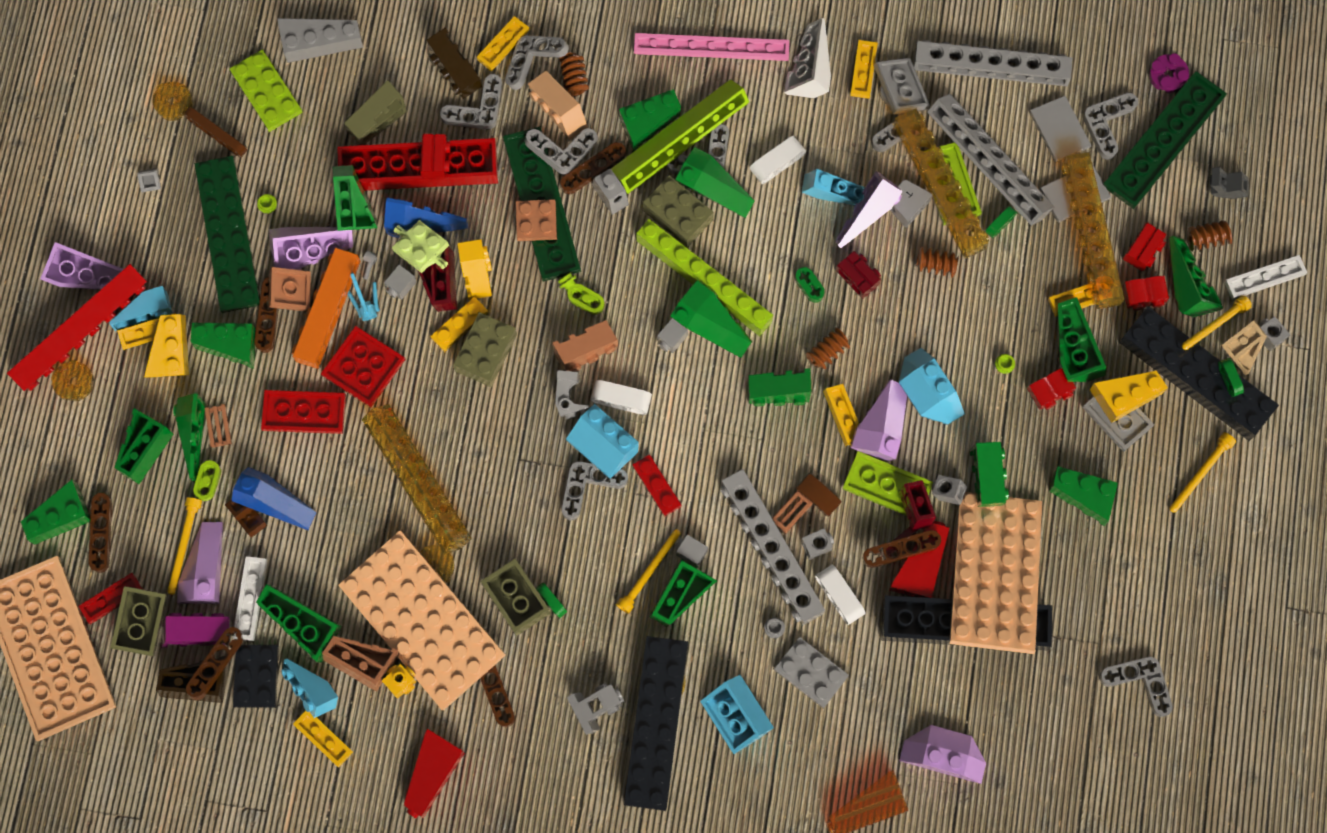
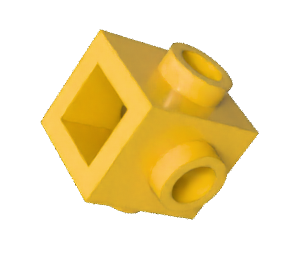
[382,664,416,699]

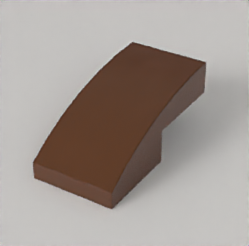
[796,473,842,517]
[225,499,268,538]

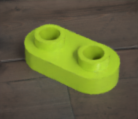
[567,284,605,315]
[193,460,221,501]

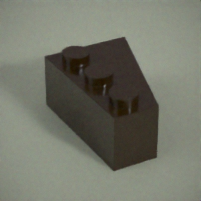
[426,27,482,99]
[156,656,230,703]

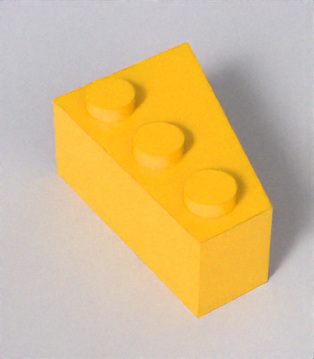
[457,239,492,300]
[144,314,189,378]
[1090,371,1168,423]

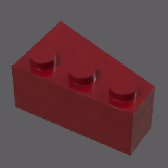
[418,246,457,312]

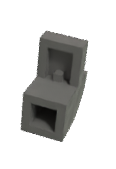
[1209,167,1249,199]

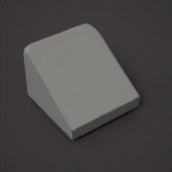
[137,168,161,193]

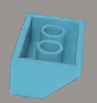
[566,404,639,479]
[700,675,774,754]

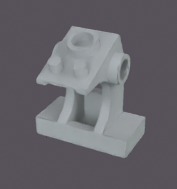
[555,370,590,419]
[567,683,624,735]

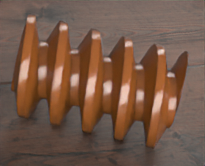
[560,53,589,97]
[1187,220,1232,251]
[916,246,959,278]
[806,327,850,370]

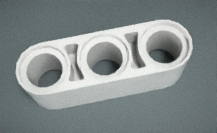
[749,136,806,184]
[590,380,652,415]
[815,564,866,625]

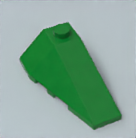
[1058,297,1106,382]

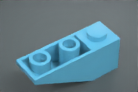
[801,169,865,205]
[109,286,173,331]
[281,659,338,718]

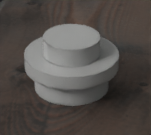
[764,617,785,638]

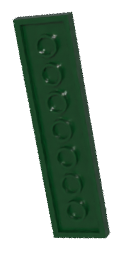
[1103,71,1227,209]
[503,126,581,282]
[194,156,260,313]

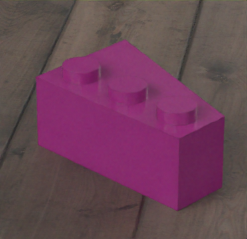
[161,613,230,648]

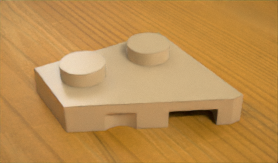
[1221,320,1267,376]

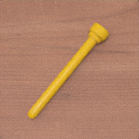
[1182,296,1252,350]
[1170,432,1236,513]
[167,497,202,595]
[616,529,680,614]

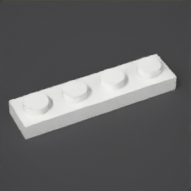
[1224,255,1307,300]
[232,556,268,641]

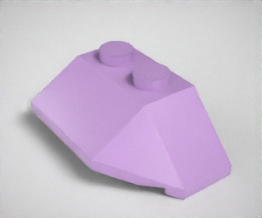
[899,725,986,784]

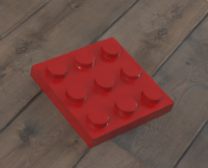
[321,326,406,408]

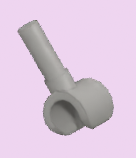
[363,251,377,280]

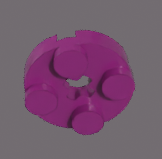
[1149,53,1189,93]

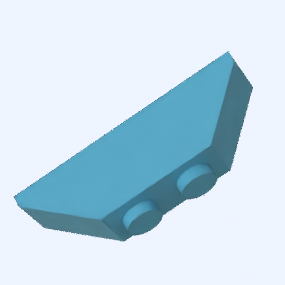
[899,348,965,425]

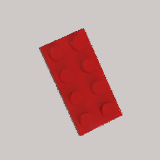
[261,390,346,434]

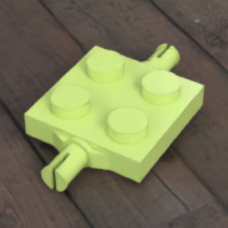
[392,220,449,273]

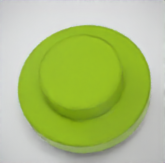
[257,194,277,214]
[558,272,577,290]
[995,354,1015,374]

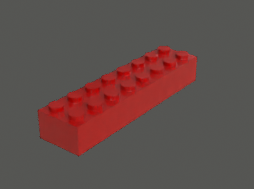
[337,138,498,191]
[7,264,147,391]

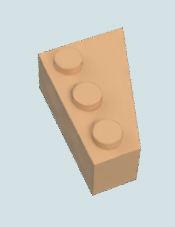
[528,71,588,140]

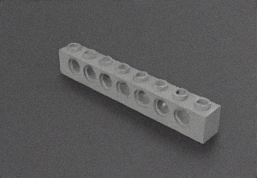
[914,40,1073,87]
[927,94,1054,226]
[720,469,825,626]

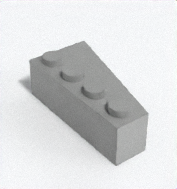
[277,18,363,63]

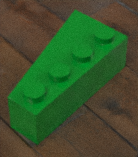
[256,584,342,663]

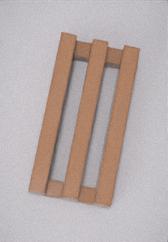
[205,404,232,448]
[772,490,813,534]

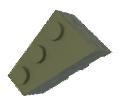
[344,80,407,145]

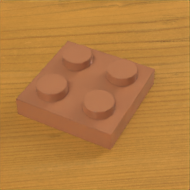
[516,200,557,241]
[269,267,311,312]

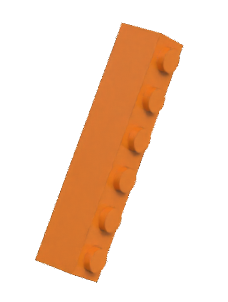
[292,248,361,369]

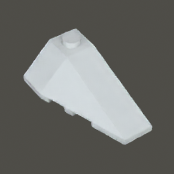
[784,18,831,98]

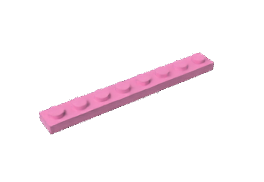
[634,33,789,61]

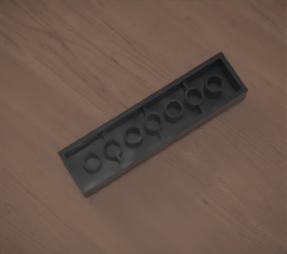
[1119,307,1279,441]
[881,595,1052,651]
[624,636,688,811]

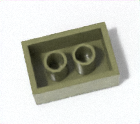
[643,175,714,248]
[453,312,517,388]
[481,559,551,636]
[111,586,168,656]

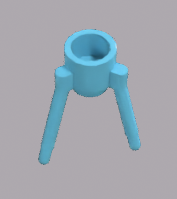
[347,273,380,321]

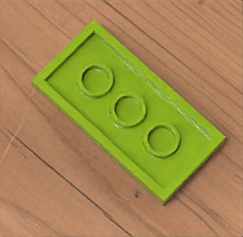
[229,49,303,132]
[919,142,982,226]
[842,451,934,516]

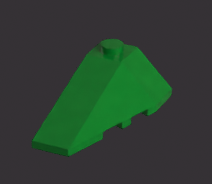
[675,147,755,219]
[1169,235,1223,317]
[670,280,752,358]
[173,394,206,483]

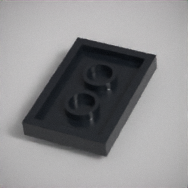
[233,645,279,708]

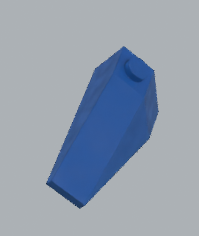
[384,198,468,238]
[232,467,316,530]

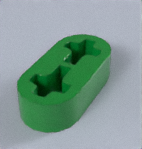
[985,206,1018,239]
[795,267,825,303]
[1218,358,1244,397]
[536,582,567,619]

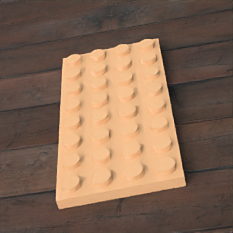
[950,492,1042,654]
[338,530,506,710]
[0,556,117,741]

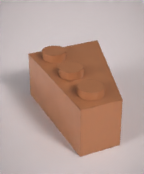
[552,320,618,372]
[322,636,399,692]

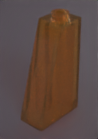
[826,770,909,833]

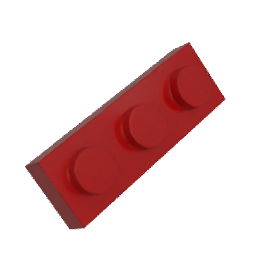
[632,454,682,517]
[78,573,144,625]

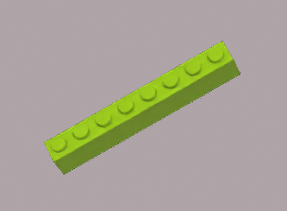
[611,79,749,194]
[636,219,773,337]

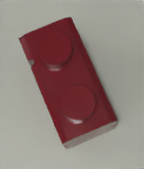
[836,251,881,299]
[899,480,936,530]

